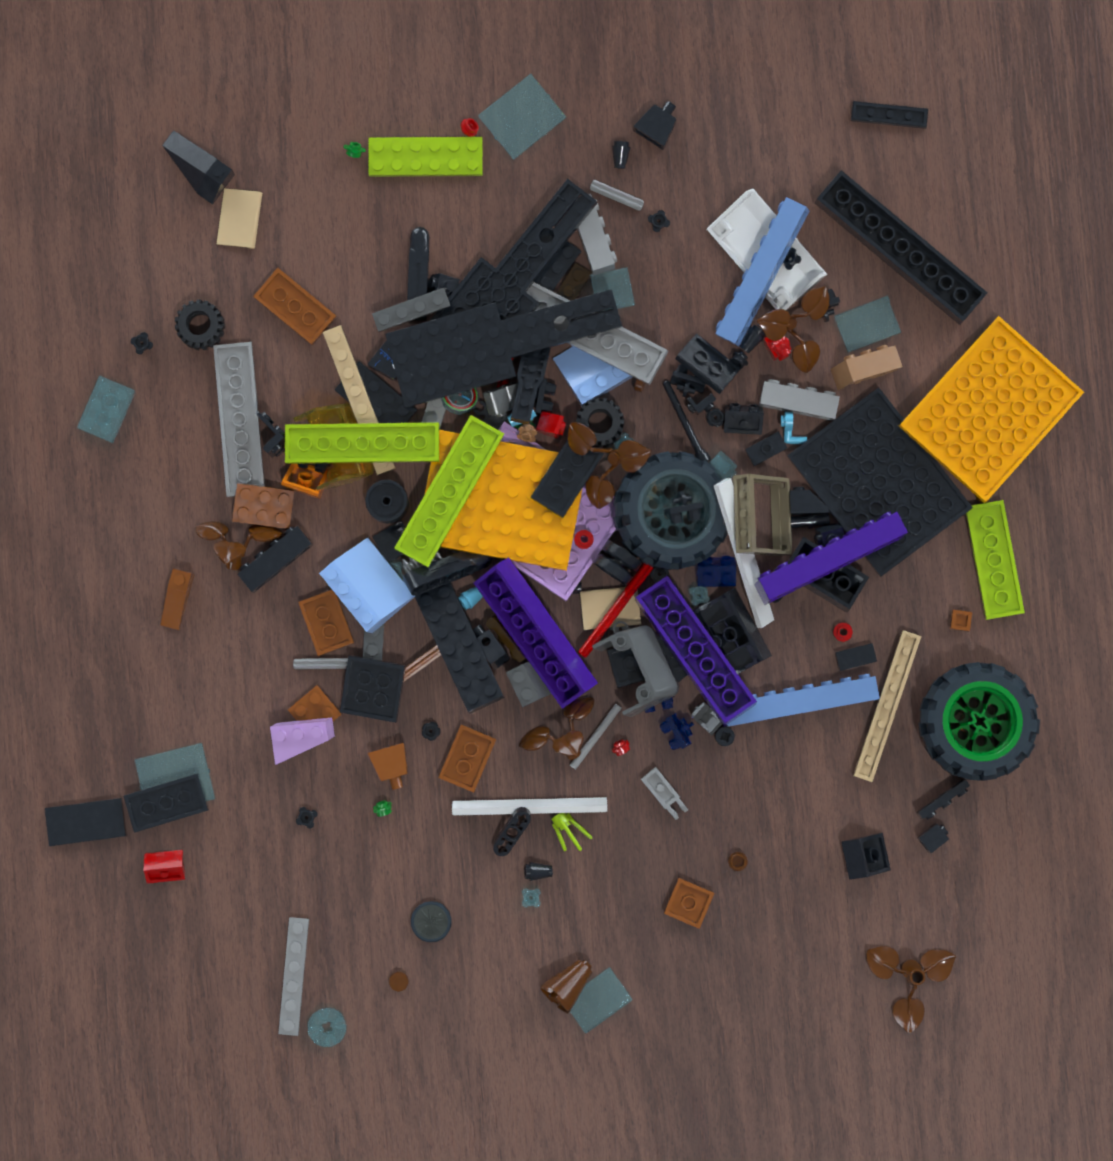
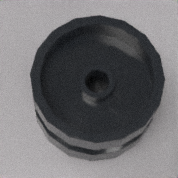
[365,480,409,524]
[593,540,642,586]

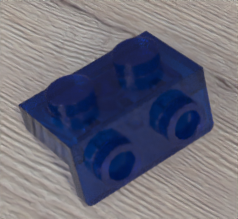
[697,556,736,587]

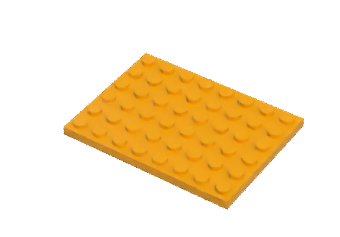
[899,316,1084,503]
[425,430,583,571]

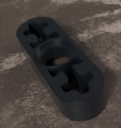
[493,807,531,856]

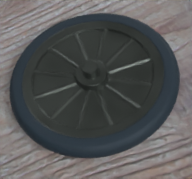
[411,901,452,942]

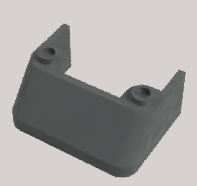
[592,625,679,717]

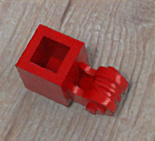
[763,336,792,361]

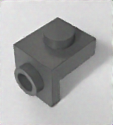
[691,702,722,735]

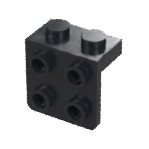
[255,411,285,458]

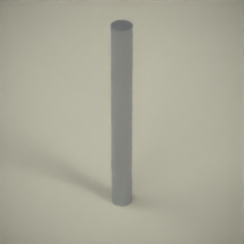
[570,704,621,770]

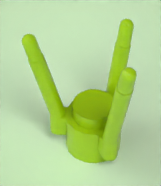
[551,813,592,851]

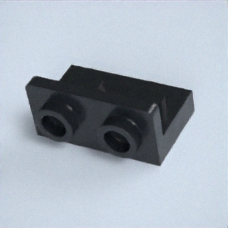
[724,403,764,435]

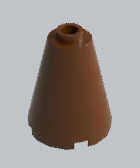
[540,960,592,1014]

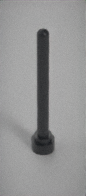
[663,380,711,462]

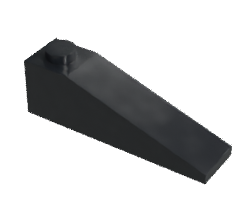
[162,130,235,205]

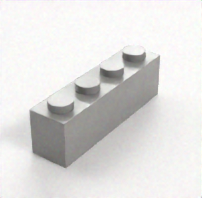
[570,194,617,276]
[759,379,840,421]

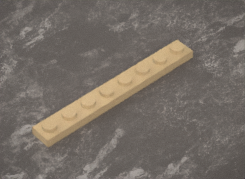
[323,325,396,475]
[853,630,921,782]

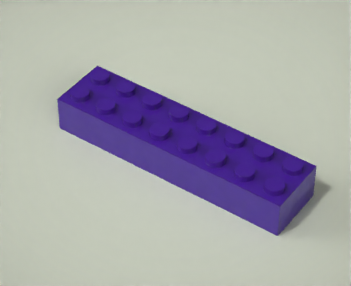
[754,511,908,605]
[474,557,598,709]
[636,576,757,726]

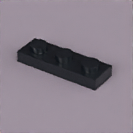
[916,779,970,820]

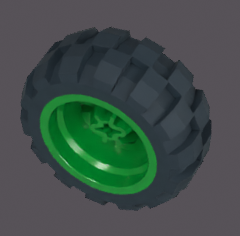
[918,662,1040,781]

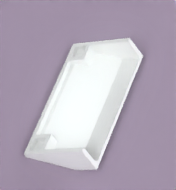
[707,189,827,310]

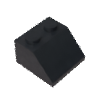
[841,833,891,880]

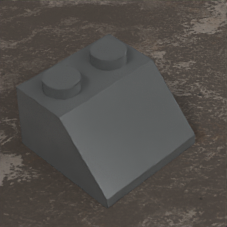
[506,662,551,707]

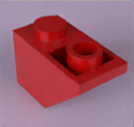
[536,412,566,439]

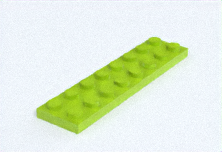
[394,415,504,568]
[285,422,439,464]

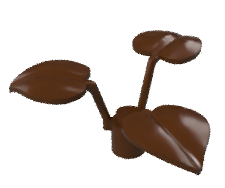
[757,286,829,373]
[568,422,651,509]
[195,522,283,570]
[519,698,595,760]
[866,946,956,1033]

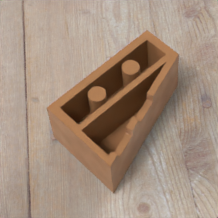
[831,345,903,390]

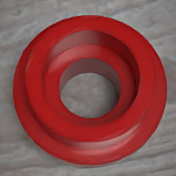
[461,118,479,137]
[574,530,594,549]
[833,623,853,642]
[612,739,630,756]

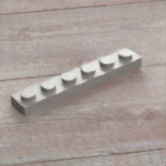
[278,917,309,1036]

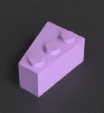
[270,718,335,765]

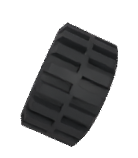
[175,300,225,350]
[576,398,624,448]

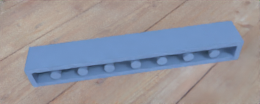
[715,197,810,347]
[726,673,880,727]

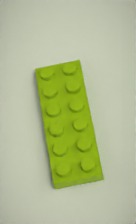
[369,137,483,177]
[966,500,1025,620]

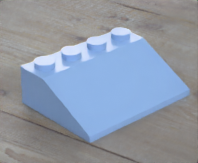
[553,326,633,407]
[319,538,415,633]

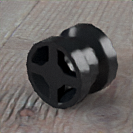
[715,727,735,746]

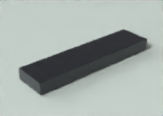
[851,101,928,129]

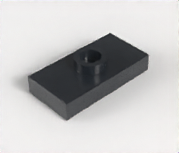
[745,431,788,467]

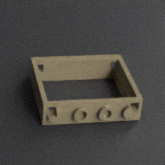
[733,474,792,556]

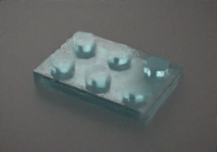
[77,376,136,443]

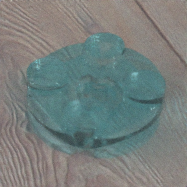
[308,1007,347,1047]

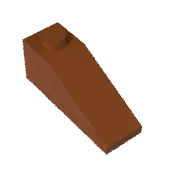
[160,569,195,630]

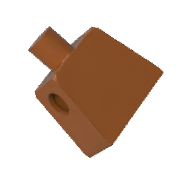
[368,743,408,790]

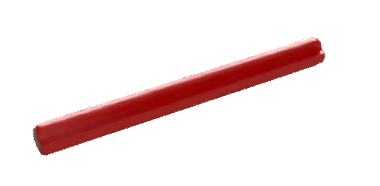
[578,563,653,658]

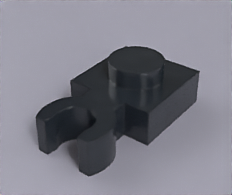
[474,401,508,430]

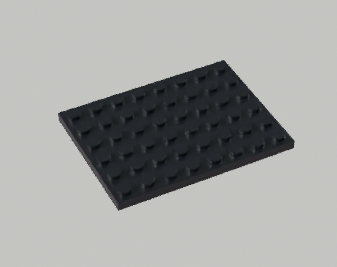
[787,387,973,578]

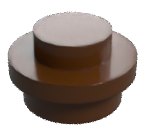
[728,852,748,871]

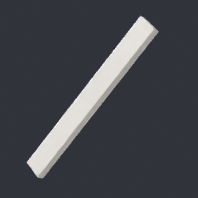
[714,478,774,628]
[452,797,607,815]

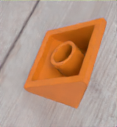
[281,464,329,499]

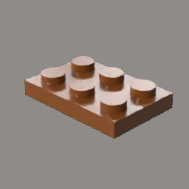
[232,483,295,529]
[298,590,354,656]
[438,725,497,793]

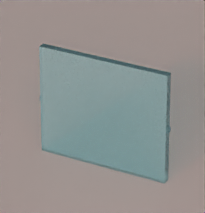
[478,74,566,160]
[135,743,215,801]

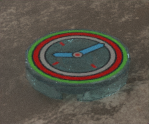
[441,388,479,415]

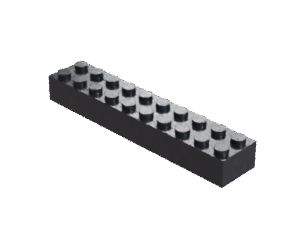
[814,170,988,325]

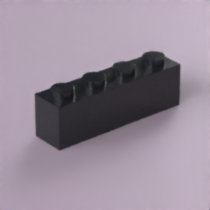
[237,526,313,593]

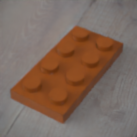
[253,268,337,346]

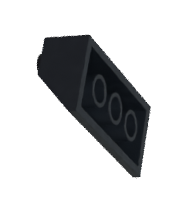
[787,537,869,613]

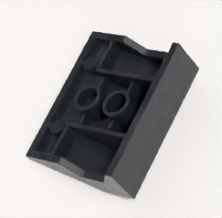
[693,588,772,674]

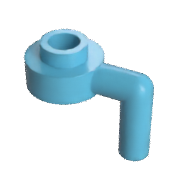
[780,412,807,444]

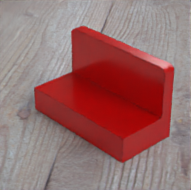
[143,850,185,884]

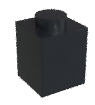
[917,824,949,853]

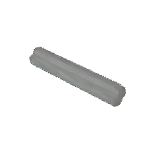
[590,180,644,211]
[293,658,348,669]

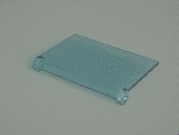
[834,296,901,353]
[570,967,633,1034]

